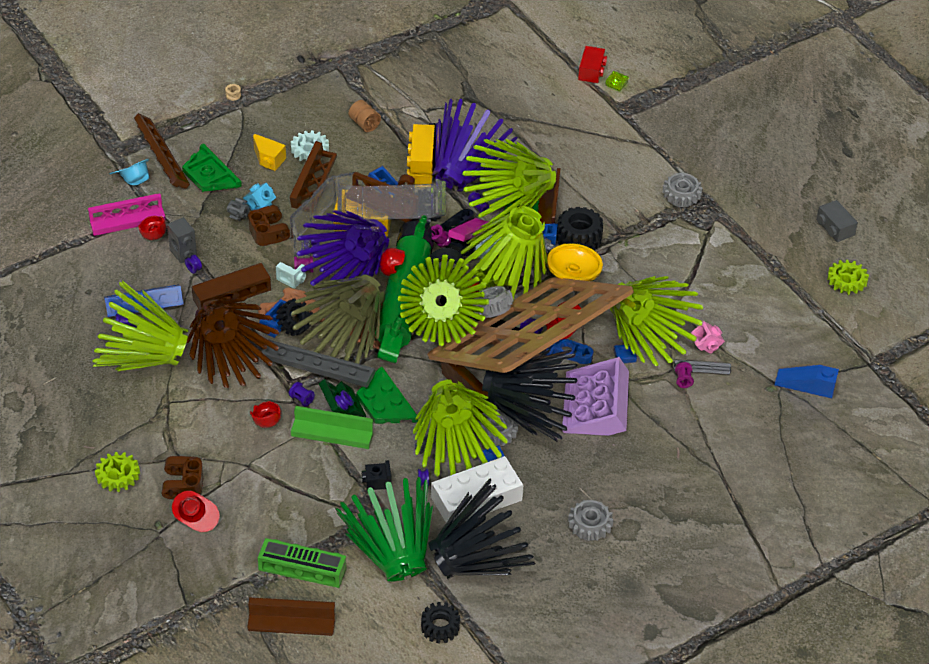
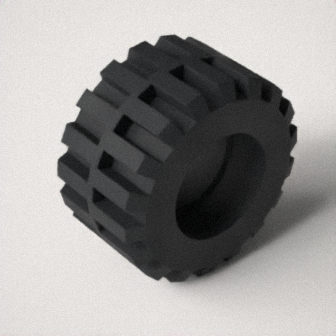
[556,207,604,251]

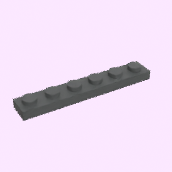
[262,340,375,387]

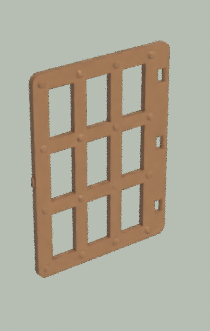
[427,277,634,373]

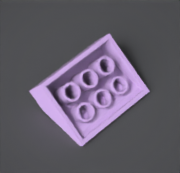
[562,357,629,436]

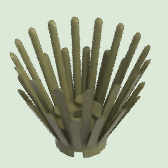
[291,275,384,364]

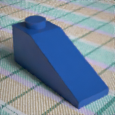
[775,365,839,398]

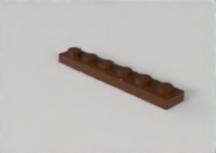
[134,113,190,189]

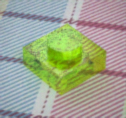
[605,71,629,91]

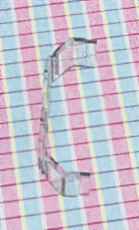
[290,172,366,258]
[337,179,446,220]

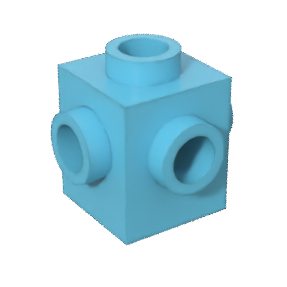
[243,183,276,211]

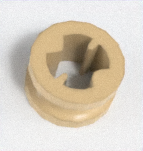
[225,84,241,101]

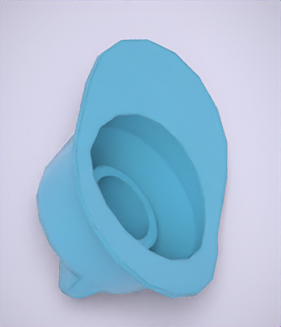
[109,159,149,185]

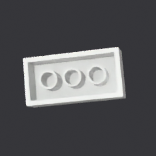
[431,456,523,522]

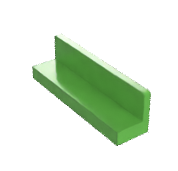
[291,406,373,449]

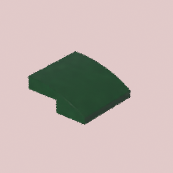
[319,379,366,417]

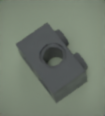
[167,217,197,264]

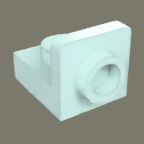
[276,262,306,289]

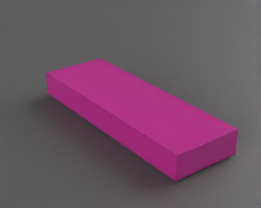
[448,218,489,242]

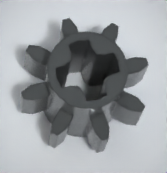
[227,197,250,221]

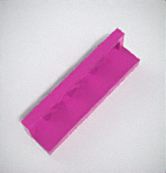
[88,193,166,236]

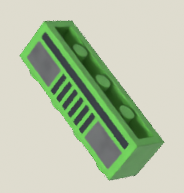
[258,538,346,588]

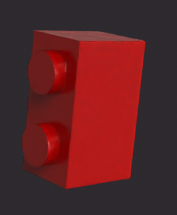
[578,46,608,83]

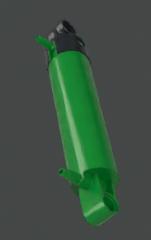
[375,208,435,364]

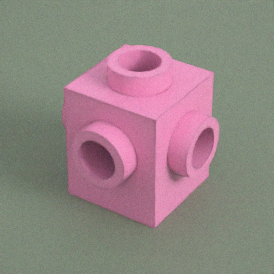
[691,321,725,354]

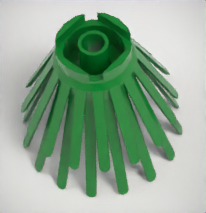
[335,477,433,582]

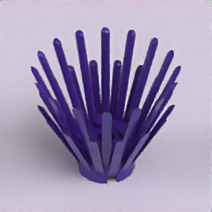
[432,98,518,192]
[297,210,389,286]

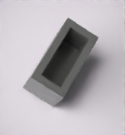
[816,200,858,242]

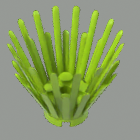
[462,139,556,222]
[461,206,548,300]
[398,255,489,346]
[610,276,703,366]
[92,280,188,372]
[413,379,508,477]

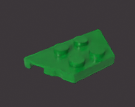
[182,143,242,192]
[356,367,418,424]

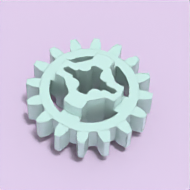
[291,130,329,161]

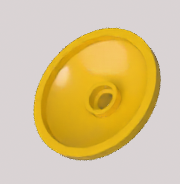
[547,244,603,281]

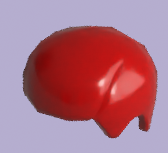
[138,216,167,241]
[379,248,405,276]
[250,401,282,428]

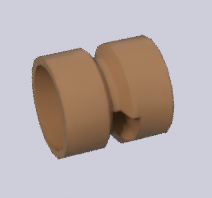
[349,100,381,132]

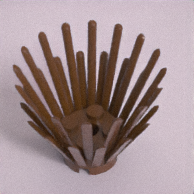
[187,297,279,388]

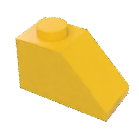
[253,134,286,171]

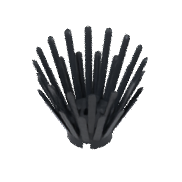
[482,349,578,442]
[428,478,536,579]

